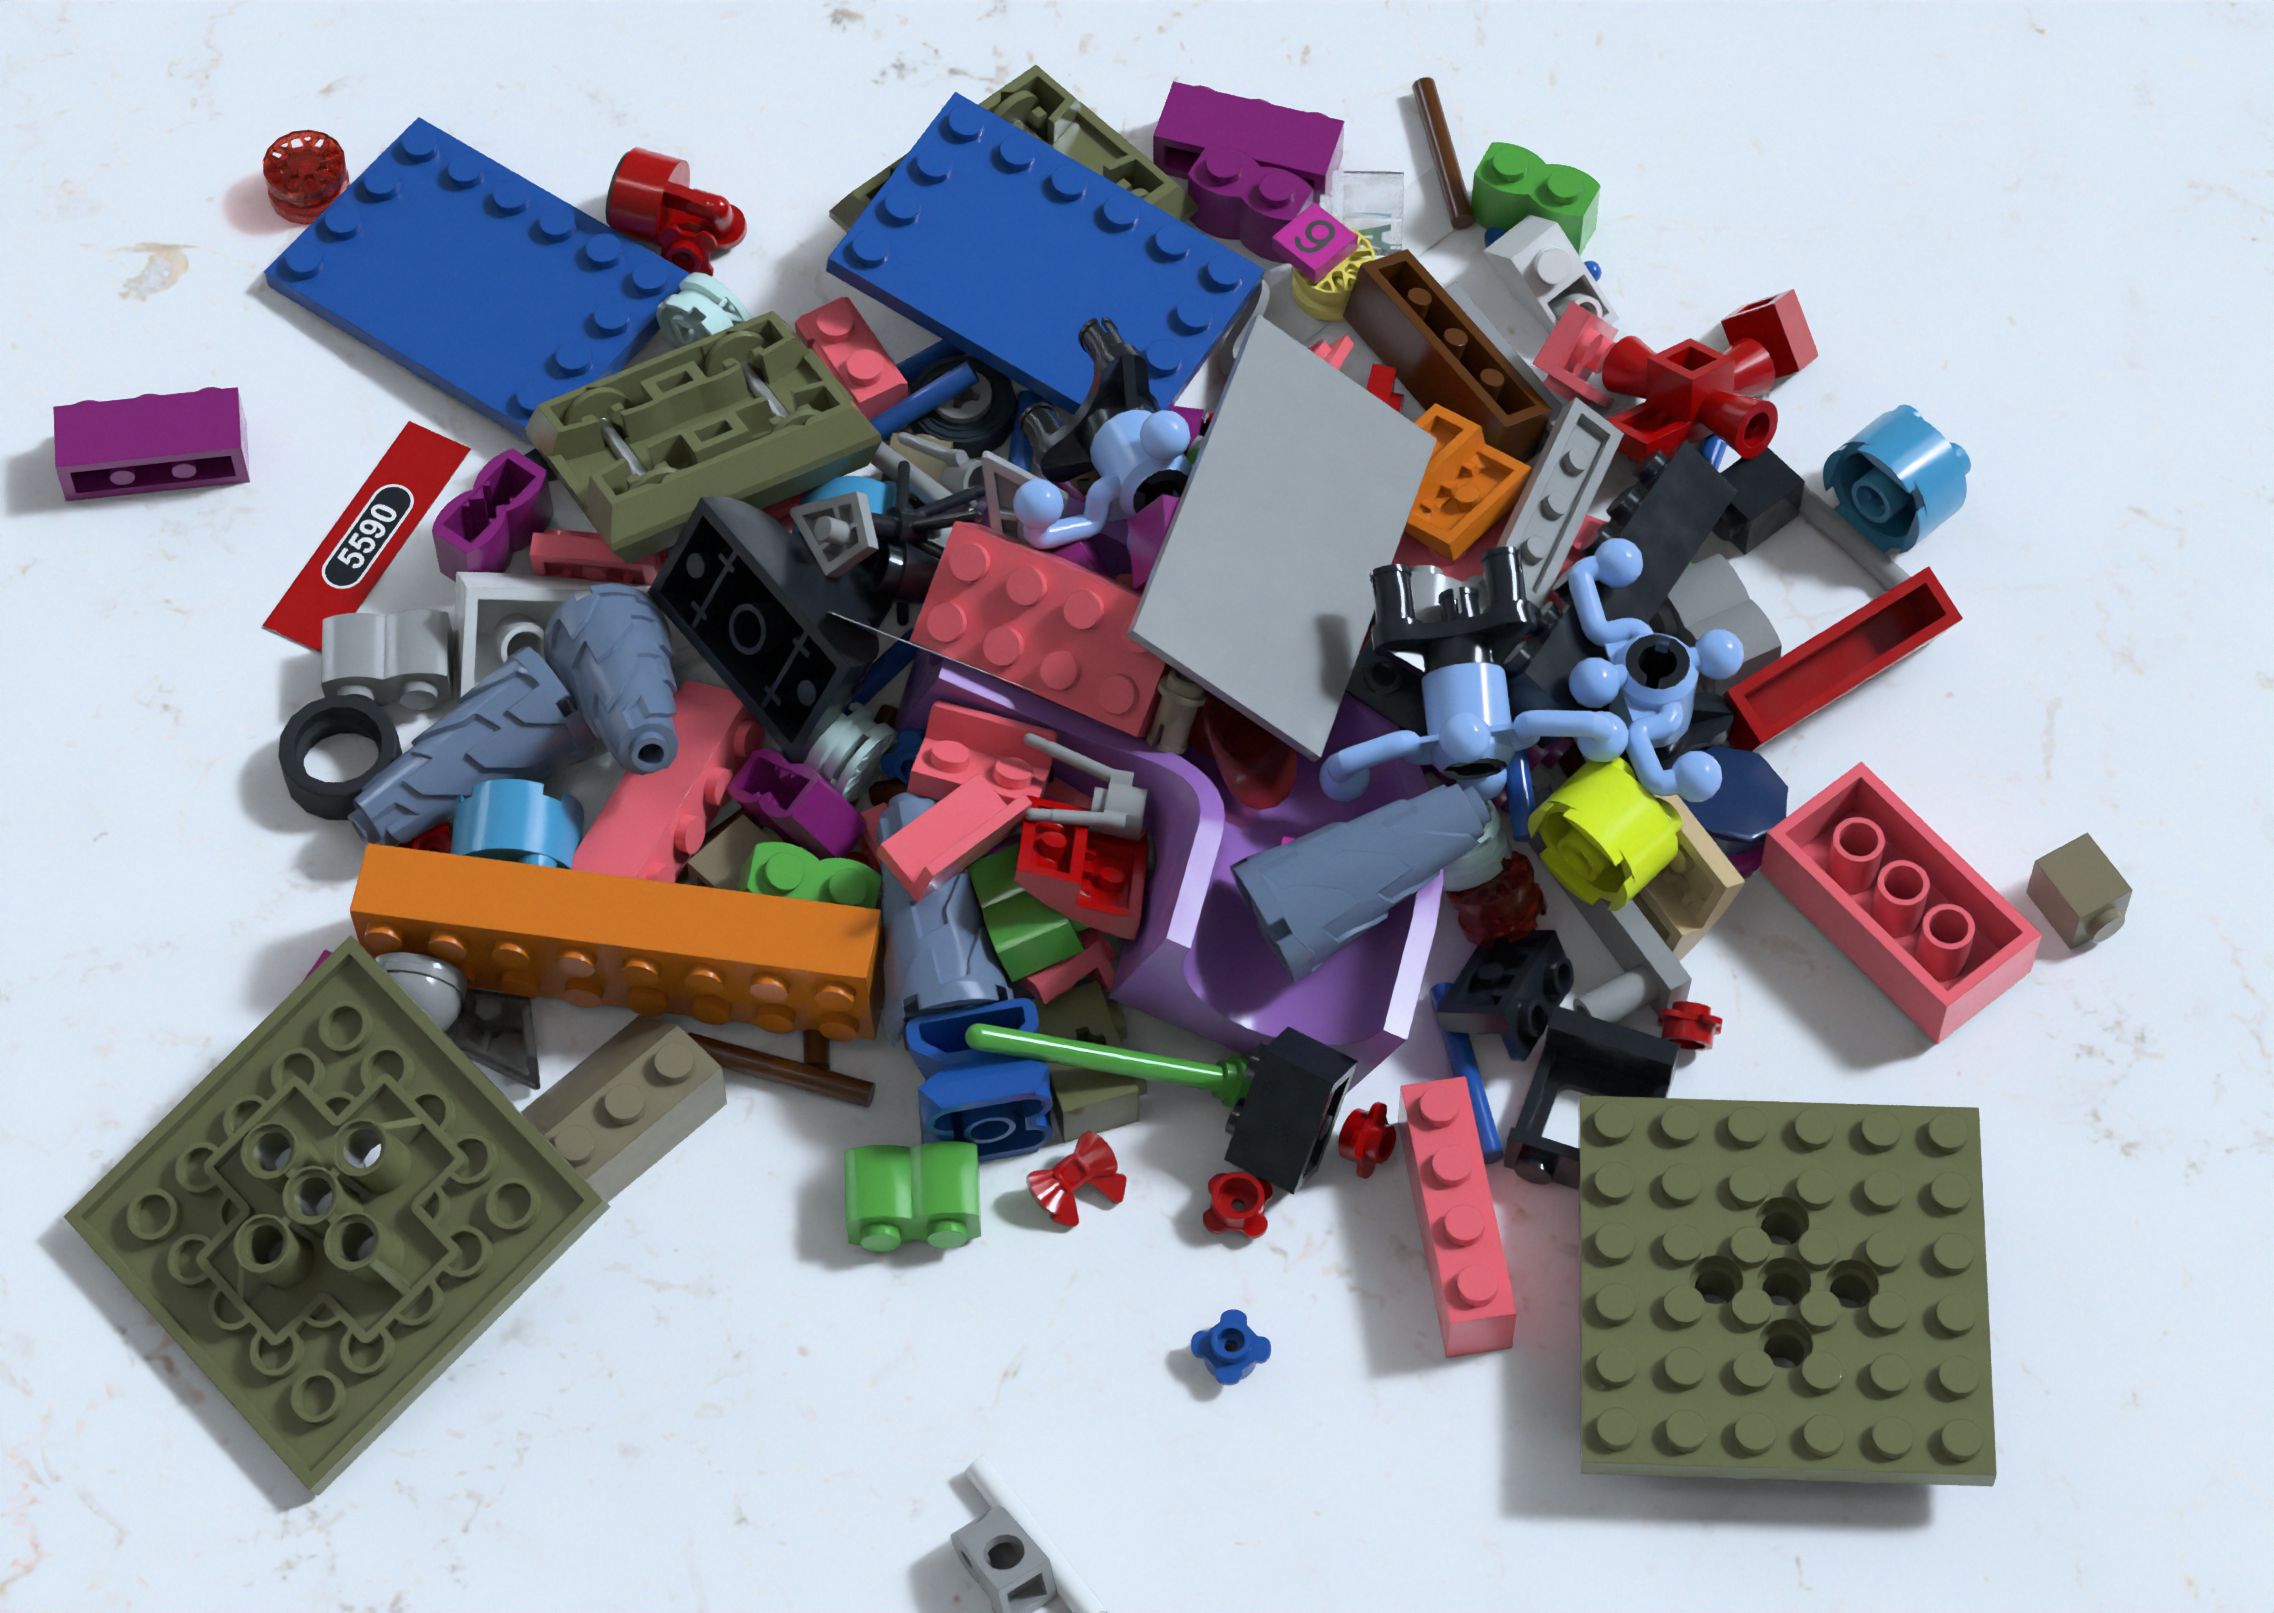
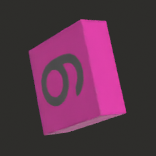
[1272,202,1358,283]

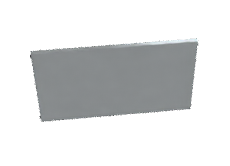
[1126,314,1437,762]

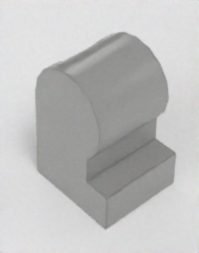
[950,1505,1058,1613]

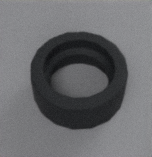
[278,695,402,820]

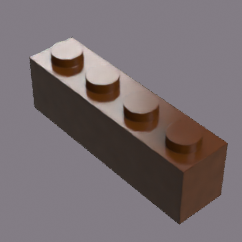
[1343,249,1552,464]

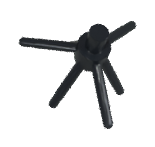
[871,460,986,626]

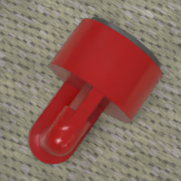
[605,147,747,250]

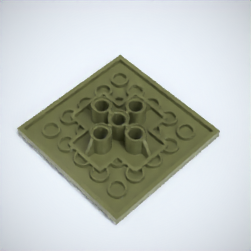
[64,936,611,1496]
[1578,1096,1997,1487]

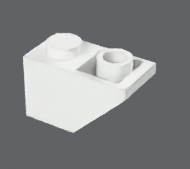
[1484,214,1620,334]

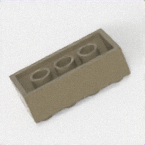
[521,1015,727,1203]

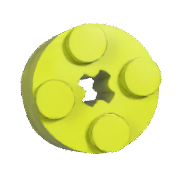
[1528,757,1683,911]

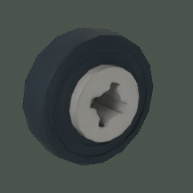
[909,355,1017,459]

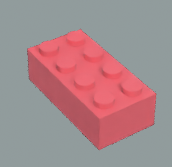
[910,521,1173,738]
[1760,761,2042,1045]

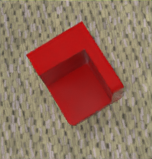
[1721,289,1818,379]

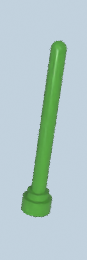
[965,1023,1252,1108]

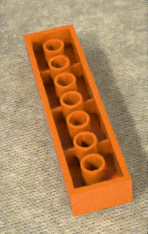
[349,843,885,1042]

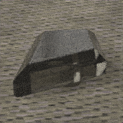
[453,988,541,1090]

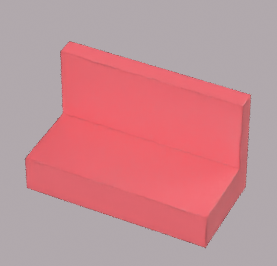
[876,772,1032,903]

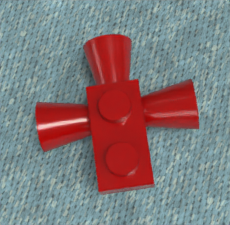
[1602,336,1778,463]

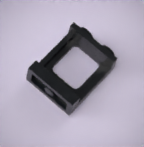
[1504,1005,1681,1193]

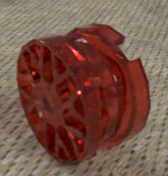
[262,129,350,225]
[1446,851,1548,947]

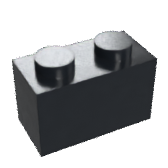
[1224,1026,1358,1195]

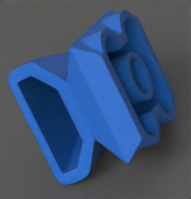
[906,998,1054,1162]

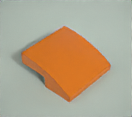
[1404,403,1532,562]

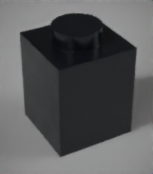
[1712,447,1805,555]

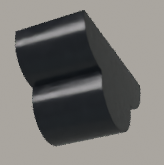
[647,496,893,762]

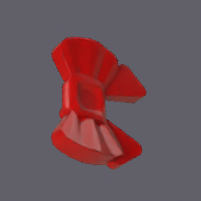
[1026,1131,1127,1227]

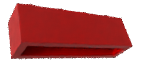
[1721,566,1963,752]

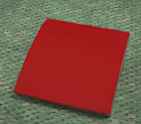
[1014,795,1149,941]

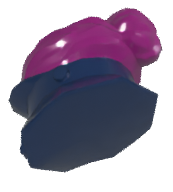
[1680,746,1789,879]

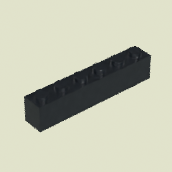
[1504,440,1738,749]

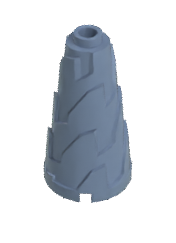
[544,583,679,775]
[348,646,596,846]
[1230,784,1491,983]
[877,792,1014,1051]

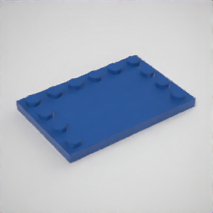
[826,92,1265,415]
[264,117,690,444]

